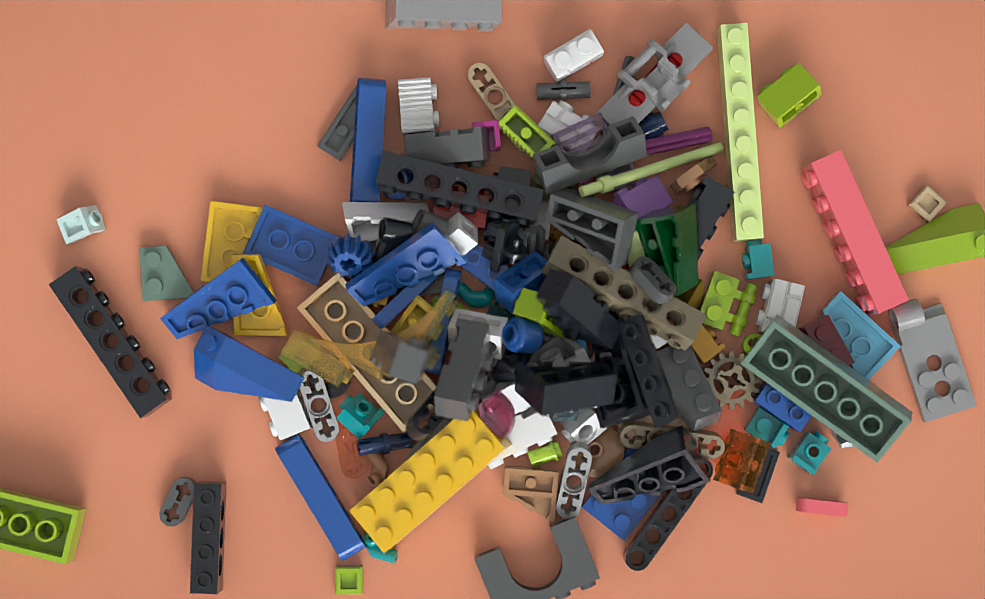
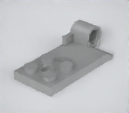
[888,298,977,422]

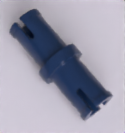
[356,432,413,456]

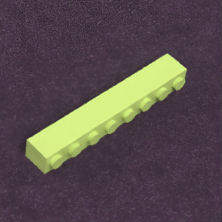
[716,23,764,242]

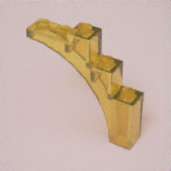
[281,289,458,387]

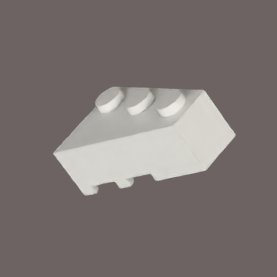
[342,202,429,253]
[488,407,557,469]

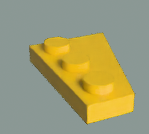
[231,254,289,336]

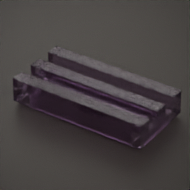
[551,112,607,153]

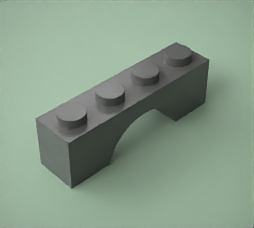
[532,116,647,195]

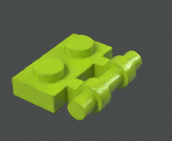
[700,271,758,337]

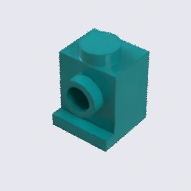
[742,240,775,280]
[336,393,385,439]
[787,431,832,475]

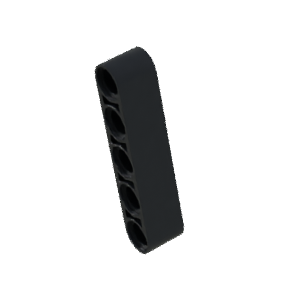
[623,458,713,571]

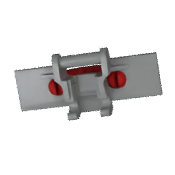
[597,23,713,125]

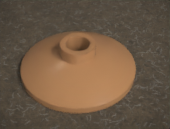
[572,427,625,478]

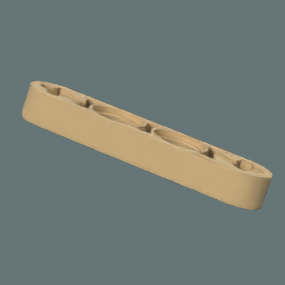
[468,63,526,154]

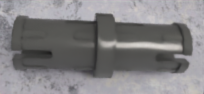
[536,80,591,101]

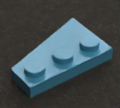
[821,291,901,380]

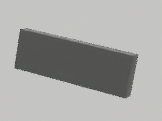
[317,85,357,161]

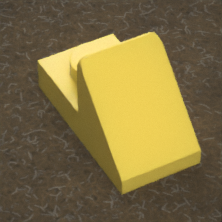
[390,295,438,339]

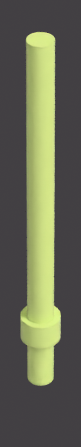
[579,142,724,197]

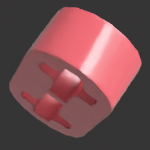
[796,497,848,517]

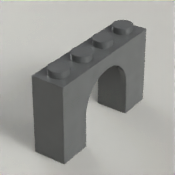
[474,516,600,599]

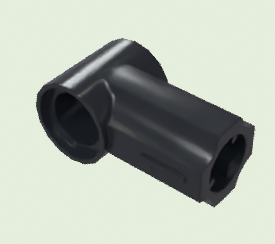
[372,217,413,265]

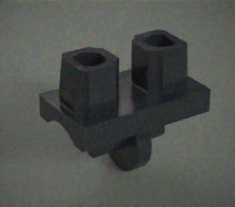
[482,218,527,272]

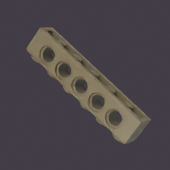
[541,235,706,351]

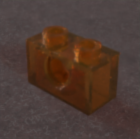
[713,429,771,494]

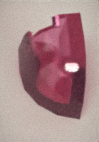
[478,389,516,439]

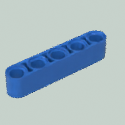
[350,78,386,202]
[275,433,367,561]

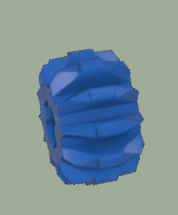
[326,232,374,280]

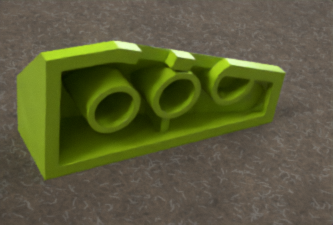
[885,203,985,274]

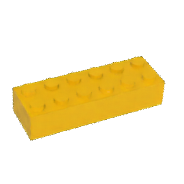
[350,405,512,553]

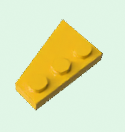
[200,201,263,282]

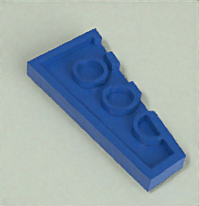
[345,222,467,307]
[160,258,276,339]

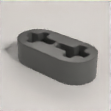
[630,256,677,304]
[159,477,196,527]

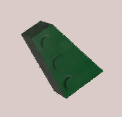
[636,204,698,296]

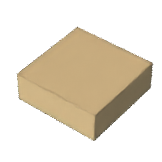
[908,185,947,223]

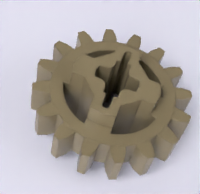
[703,351,761,410]

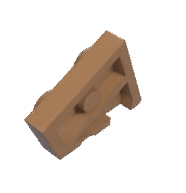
[670,156,717,194]
[503,466,559,523]

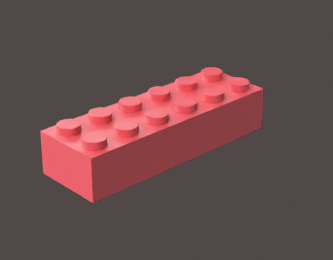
[800,150,909,315]

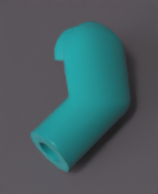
[458,282,495,308]
[364,533,399,564]

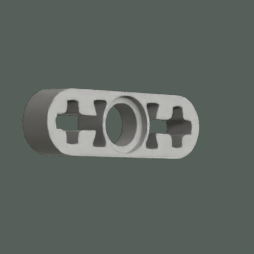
[298,366,339,442]
[556,442,592,519]

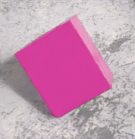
[472,120,501,152]

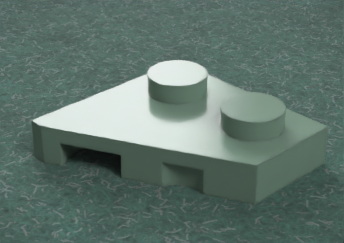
[139,246,194,301]

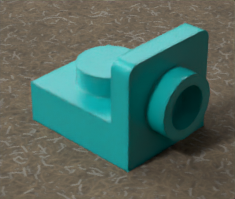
[744,407,789,448]

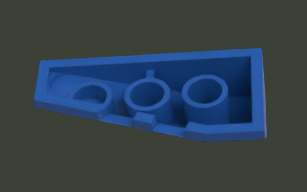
[194,325,304,402]

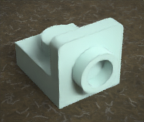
[56,205,106,244]

